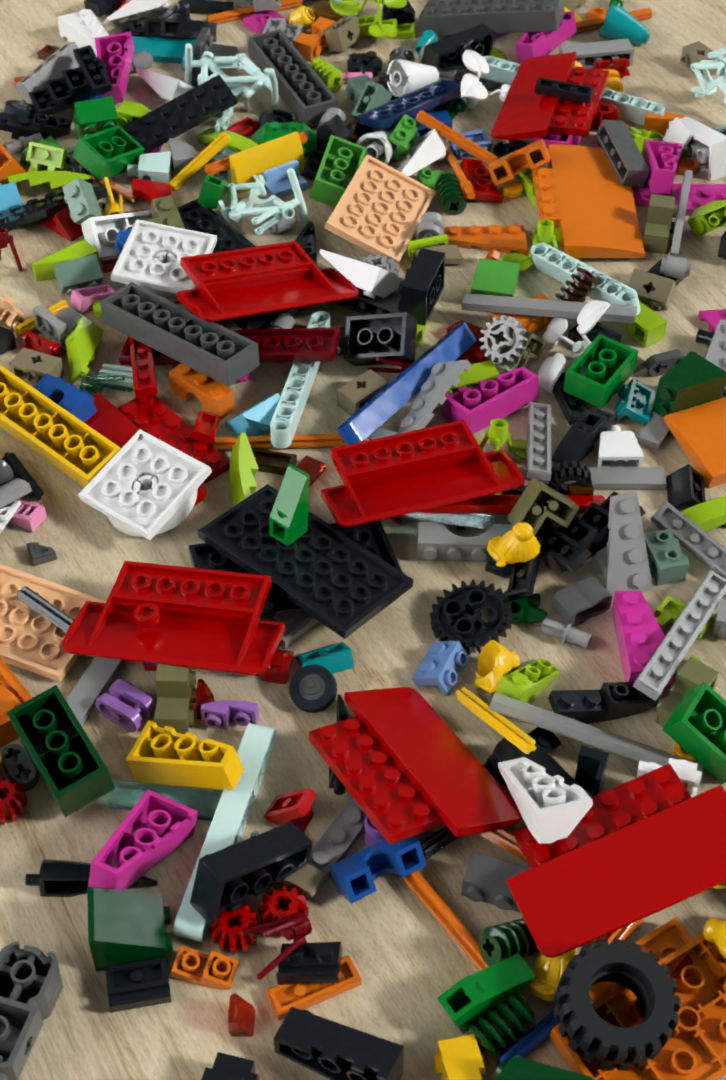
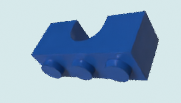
[33,373,98,423]
[329,836,427,904]

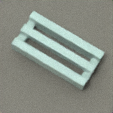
[96,363,134,388]

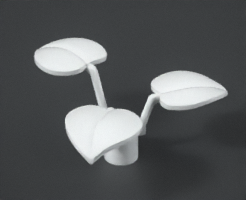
[461,50,511,109]
[538,300,611,393]

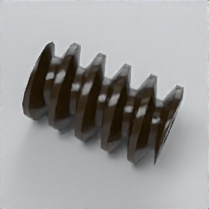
[555,267,598,302]

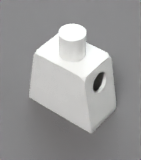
[597,425,644,467]

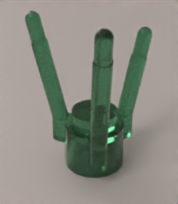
[80,374,133,397]

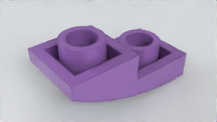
[200,700,260,730]

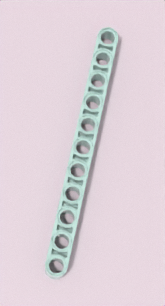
[480,56,665,126]

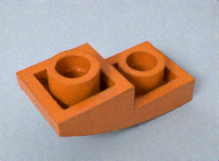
[643,112,685,135]
[169,945,239,990]

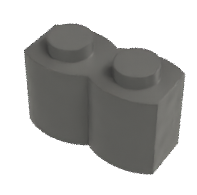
[552,577,612,627]

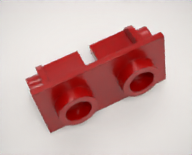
[591,58,630,78]
[19,331,67,358]

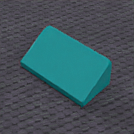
[295,642,354,674]

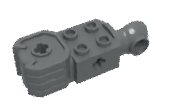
[0,941,63,1080]

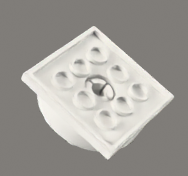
[111,219,217,302]
[78,429,212,540]

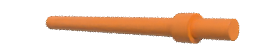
[445,146,475,199]

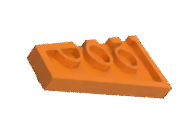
[444,224,528,256]

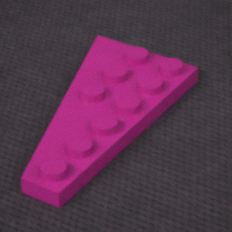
[631,184,726,216]

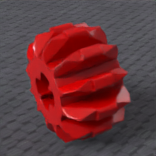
[591,102,619,129]
[0,776,28,825]
[258,885,309,938]
[209,905,260,956]

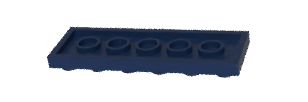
[358,79,461,131]

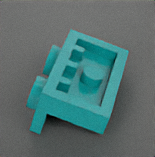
[614,378,656,426]

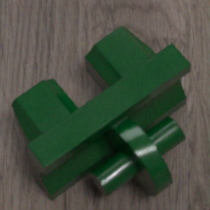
[435,97,468,120]

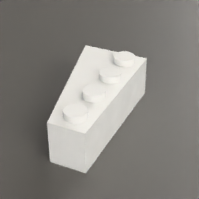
[57,9,109,57]
[669,117,726,181]

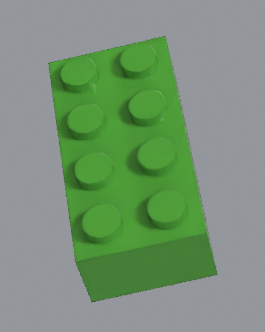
[309,135,367,208]

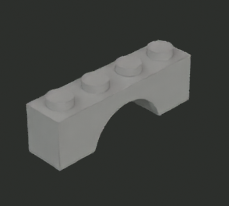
[417,522,514,562]

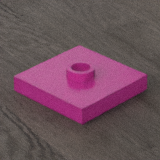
[242,10,289,35]

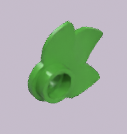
[417,168,447,191]

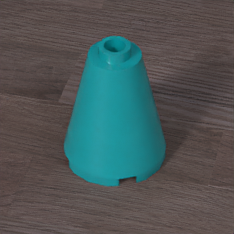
[599,3,650,46]

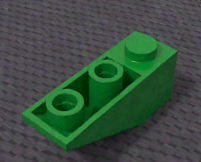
[197,175,228,209]
[269,464,310,546]
[437,953,537,1034]

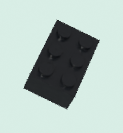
[398,248,446,326]
[343,312,417,366]

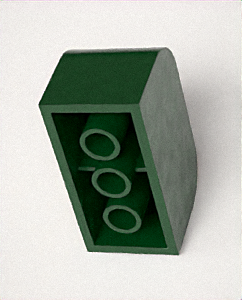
[6,685,115,818]

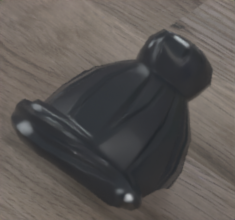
[156,0,191,20]

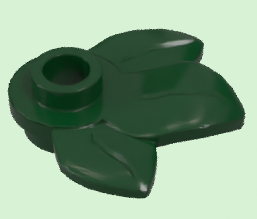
[503,589,548,624]

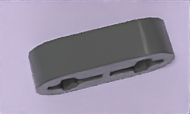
[644,350,685,377]
[1,744,38,791]

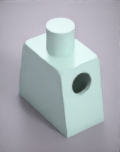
[127,151,173,184]

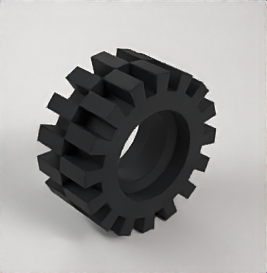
[548,460,593,495]

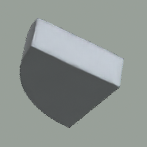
[26,542,57,566]

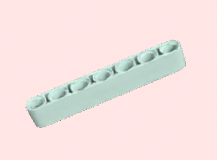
[530,242,641,316]

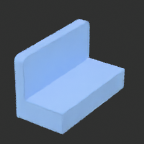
[264,160,308,198]

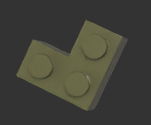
[643,194,678,254]
[144,195,185,229]
[493,330,547,371]
[507,477,580,536]
[656,657,719,727]
[154,664,198,734]

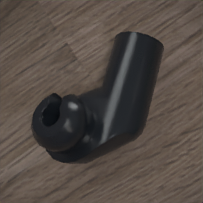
[485,560,513,578]

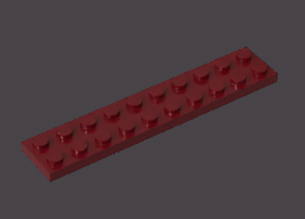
[119,327,341,366]

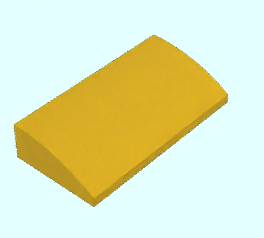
[229,131,305,193]

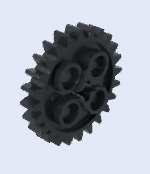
[430,579,513,655]

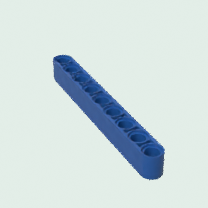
[336,322,477,445]

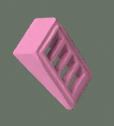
[71,284,117,313]
[9,500,47,533]

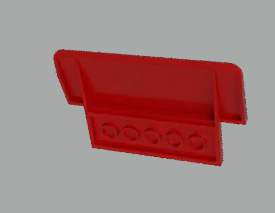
[491,52,609,140]
[177,241,359,322]
[85,392,230,507]
[321,420,525,527]
[62,561,285,675]
[308,687,523,845]
[506,763,726,958]

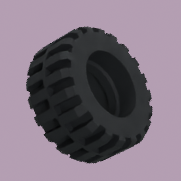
[554,939,681,1071]

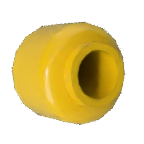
[289,6,315,31]

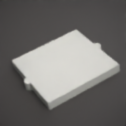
[662,117,693,158]

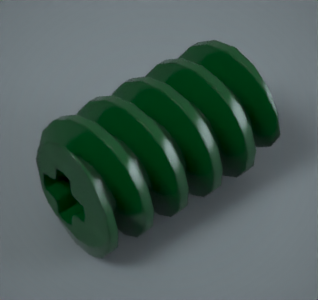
[435,173,466,215]
[479,918,540,966]
[466,991,537,1057]

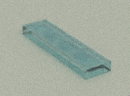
[396,512,494,529]
[108,780,222,821]

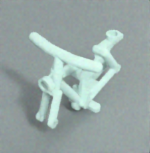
[184,43,249,123]
[691,47,726,133]
[197,53,279,132]
[218,168,310,236]

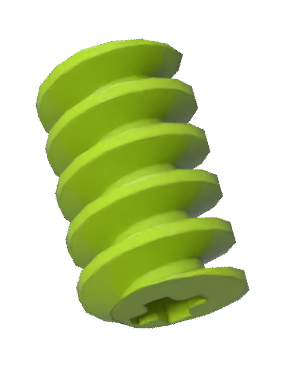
[309,58,343,93]

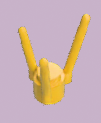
[100,177,123,216]

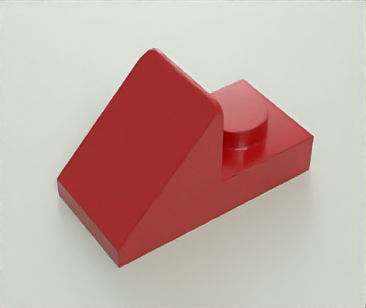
[43,206,83,242]
[261,649,295,684]
[264,787,317,833]

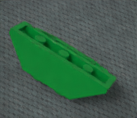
[248,122,318,157]

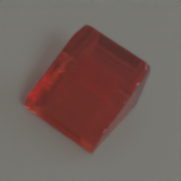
[100,255,120,273]
[195,678,214,720]
[228,993,256,1037]

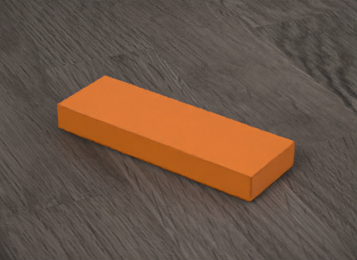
[266,955,362,1021]

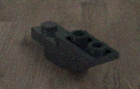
[145,18,217,41]
[0,112,72,140]
[551,409,618,465]
[548,682,660,724]

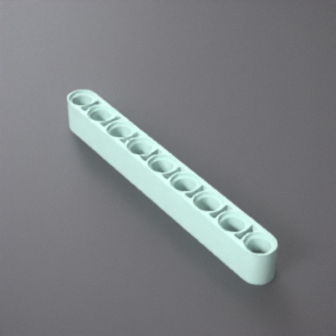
[270,311,330,449]
[173,723,276,942]

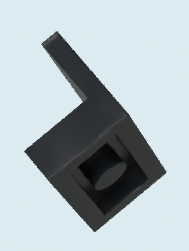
[666,464,705,510]
[575,746,609,797]

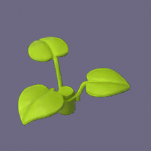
[330,0,407,38]
[498,219,586,273]
[475,419,527,495]

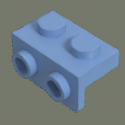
[448,129,493,159]
[412,641,469,695]

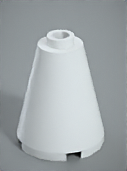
[387,59,439,97]
[356,129,397,165]

